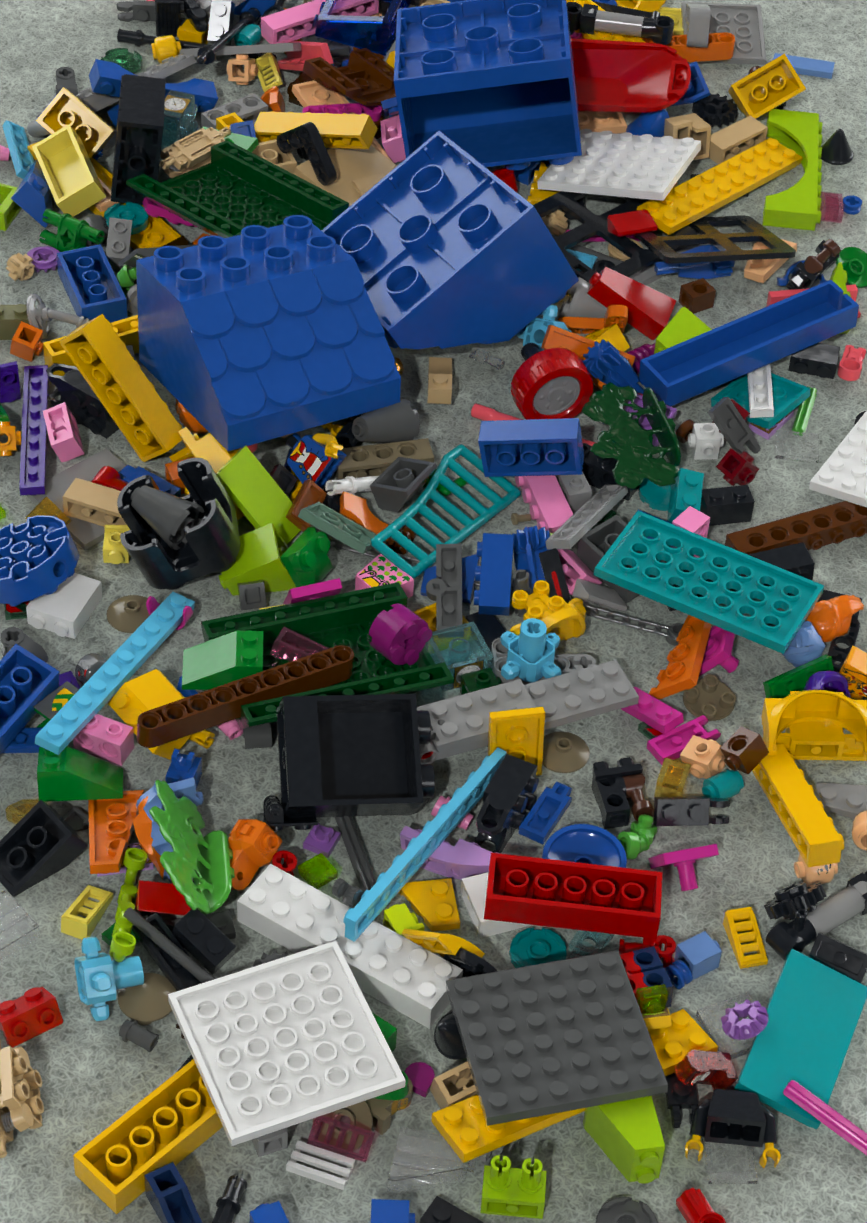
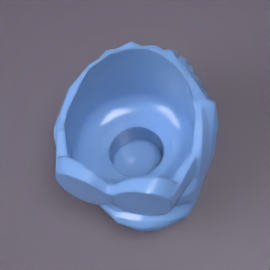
[782,621,826,667]

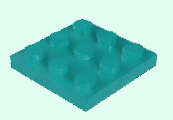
[711,373,810,430]

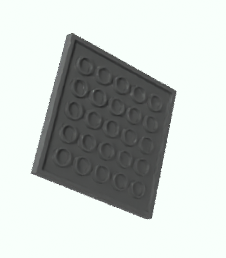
[446,950,668,1126]

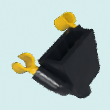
[685,1085,781,1168]

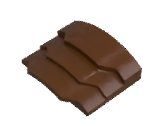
[303,48,396,106]

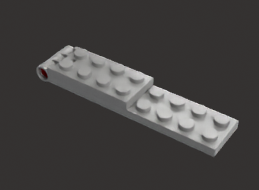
[27,53,196,137]
[417,660,639,765]

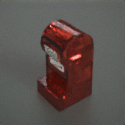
[674,1050,738,1091]

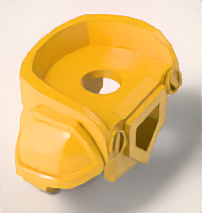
[509,580,586,641]

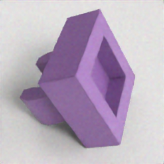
[303,823,341,858]

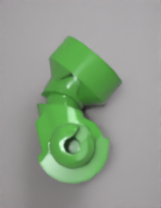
[117,265,137,297]
[617,814,657,860]

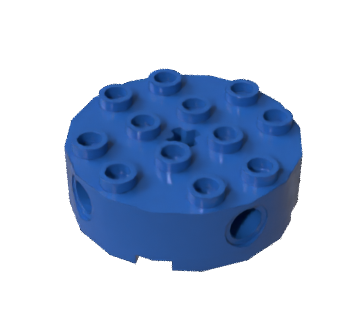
[0,515,80,606]

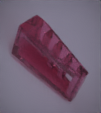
[820,192,843,223]
[270,627,329,661]
[307,1115,375,1163]

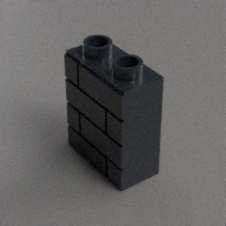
[111,74,166,205]
[276,694,435,818]

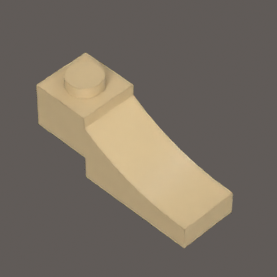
[427,357,452,404]

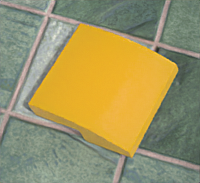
[401,929,485,958]

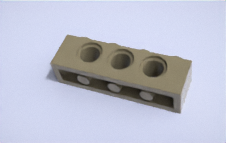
[334,438,434,480]

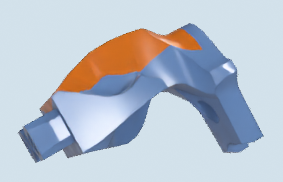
[133,777,204,883]

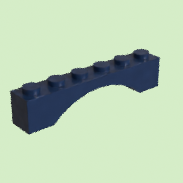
[144,1162,202,1223]

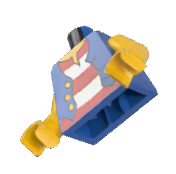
[286,433,347,502]

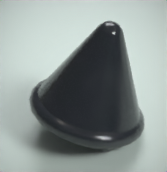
[821,129,854,165]
[434,1011,466,1060]

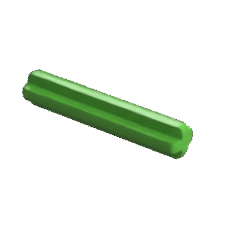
[792,386,817,438]

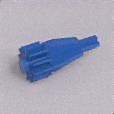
[654,244,735,279]
[583,339,645,394]
[512,526,551,593]

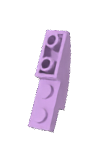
[400,826,498,880]

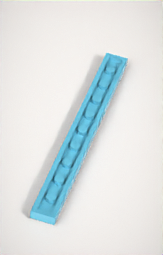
[35,592,195,755]
[343,747,507,942]

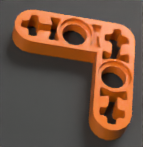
[557,305,628,334]

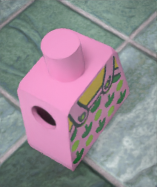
[355,554,414,598]

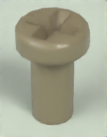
[511,513,531,525]

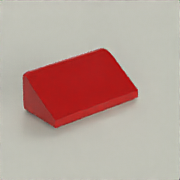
[607,209,658,237]
[135,880,191,915]

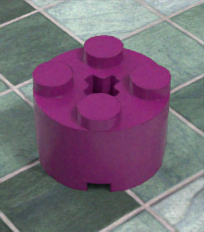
[369,603,433,665]

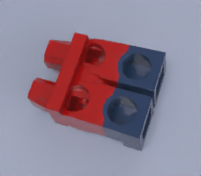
[620,946,673,1008]

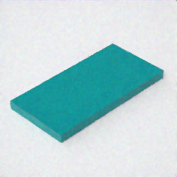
[735,949,867,1129]

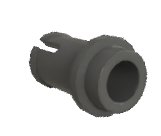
[119,1019,159,1052]

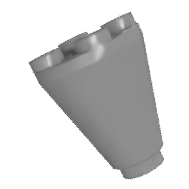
[559,277,607,318]

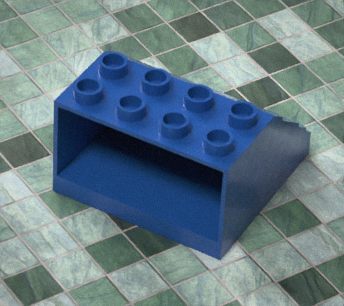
[394,0,582,170]
[321,131,579,350]
[136,215,401,451]

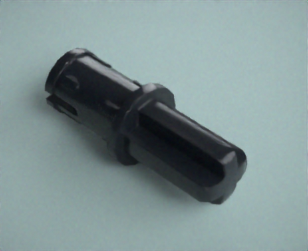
[212,1176,247,1223]

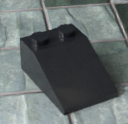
[0,800,88,897]

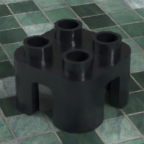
[117,458,240,590]

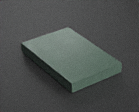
[298,502,377,554]

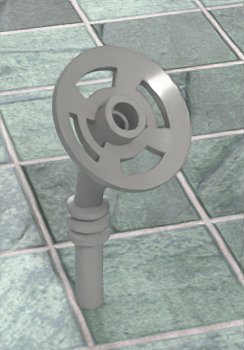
[26,293,89,340]

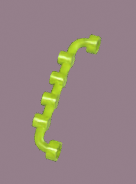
[109,848,148,962]

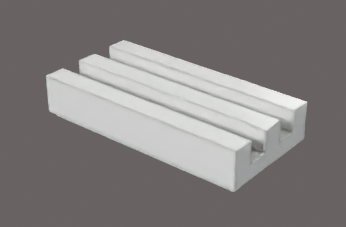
[286,1140,355,1190]

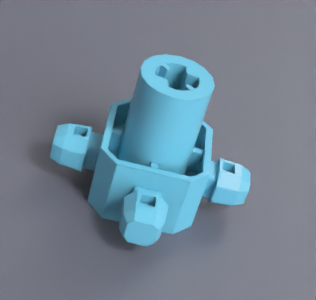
[516,304,571,351]
[500,618,561,682]
[74,936,144,1021]

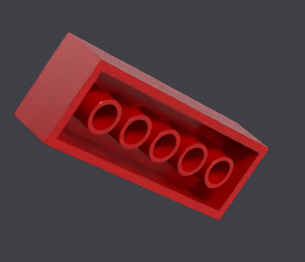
[484,853,663,939]

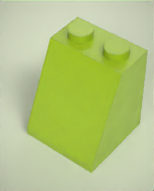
[654,306,712,354]
[219,523,296,596]
[583,1096,665,1184]

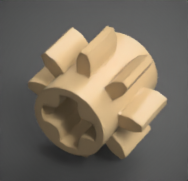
[542,210,568,236]
[6,253,35,281]

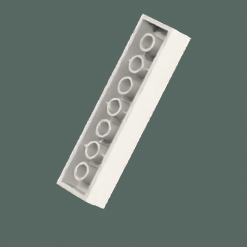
[237,864,463,1029]

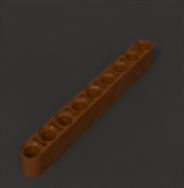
[137,645,354,748]

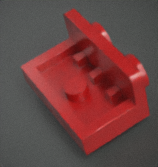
[0,986,63,1048]

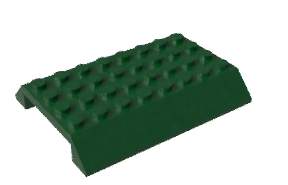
[126,140,349,238]
[201,582,454,729]

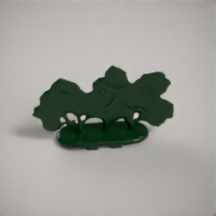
[582,382,681,489]

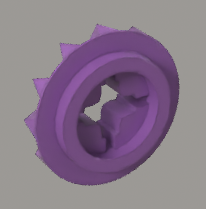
[27,246,59,272]
[721,999,769,1040]

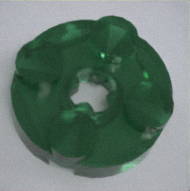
[101,48,142,74]

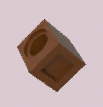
[679,278,716,314]
[720,726,769,774]

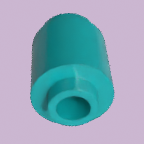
[234,24,262,46]
[702,769,744,799]

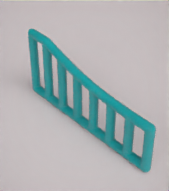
[371,444,521,579]

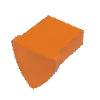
[260,86,285,112]

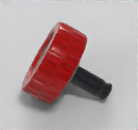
[511,343,593,420]

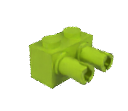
[480,1155,547,1219]

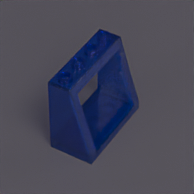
[313,0,411,56]

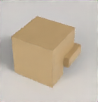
[664,113,711,160]

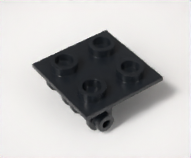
[258,795,318,831]

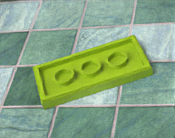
[216,446,301,545]

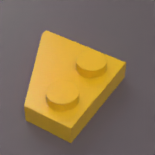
[398,878,460,932]

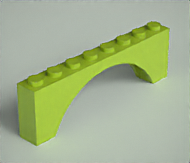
[762,109,822,231]

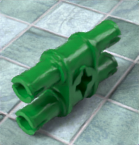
[39,209,105,252]

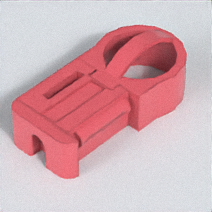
[837,345,866,381]

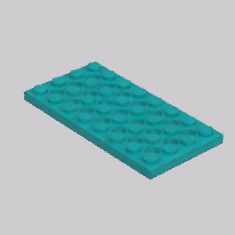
[594,511,824,654]

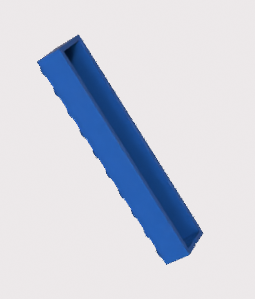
[639,280,859,406]

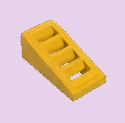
[723,907,768,969]

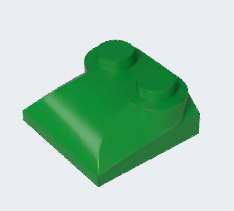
[280,527,333,588]

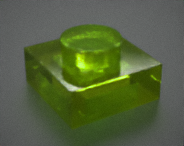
[298,853,338,889]
[635,984,669,1014]

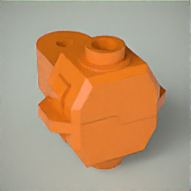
[228,819,283,890]

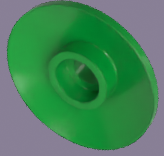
[836,247,867,288]

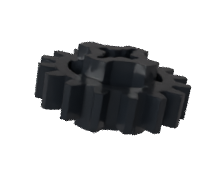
[692,93,738,128]
[764,881,827,920]

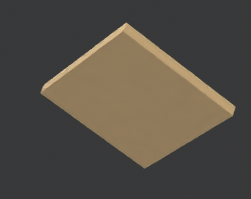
[294,145,397,202]

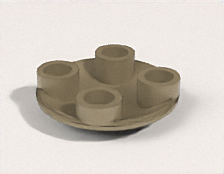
[683,674,736,721]
[118,973,176,1025]

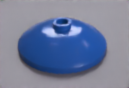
[542,824,627,868]

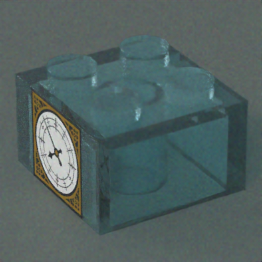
[161,90,198,149]
[425,621,494,692]

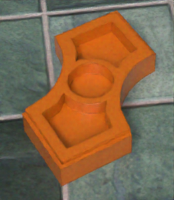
[340,491,388,544]

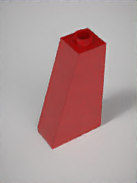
[587,267,676,340]

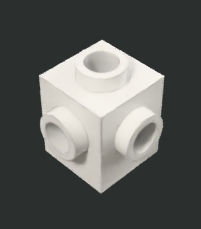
[688,423,724,460]

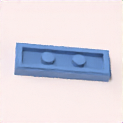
[773,53,835,79]

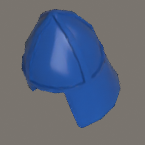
[626,109,670,137]

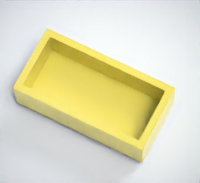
[32,124,106,217]

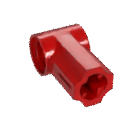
[676,1188,726,1223]

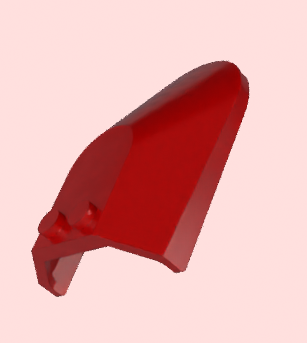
[571,38,691,112]

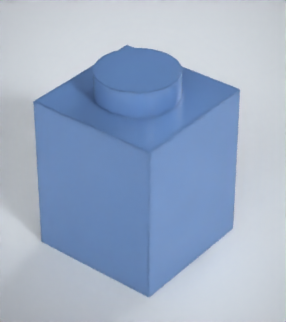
[674,931,722,980]

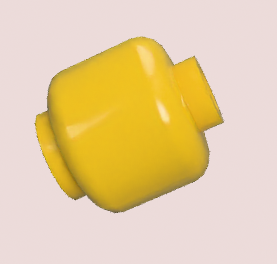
[151,35,181,63]

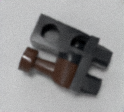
[786,238,841,290]
[591,757,654,829]

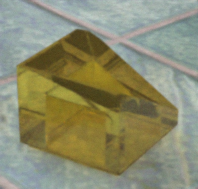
[5,799,39,824]

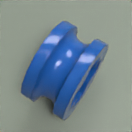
[842,195,862,215]
[665,960,693,990]

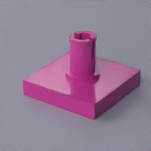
[283,578,342,605]
[699,626,739,676]
[648,844,719,891]

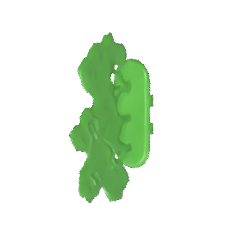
[149,780,235,915]

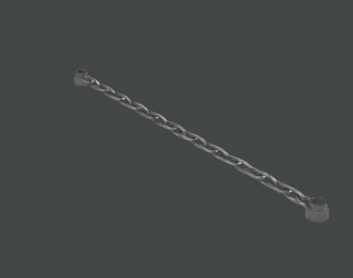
[313,526,683,646]

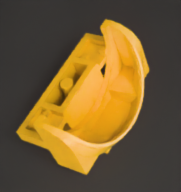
[169,427,245,520]
[761,690,867,761]

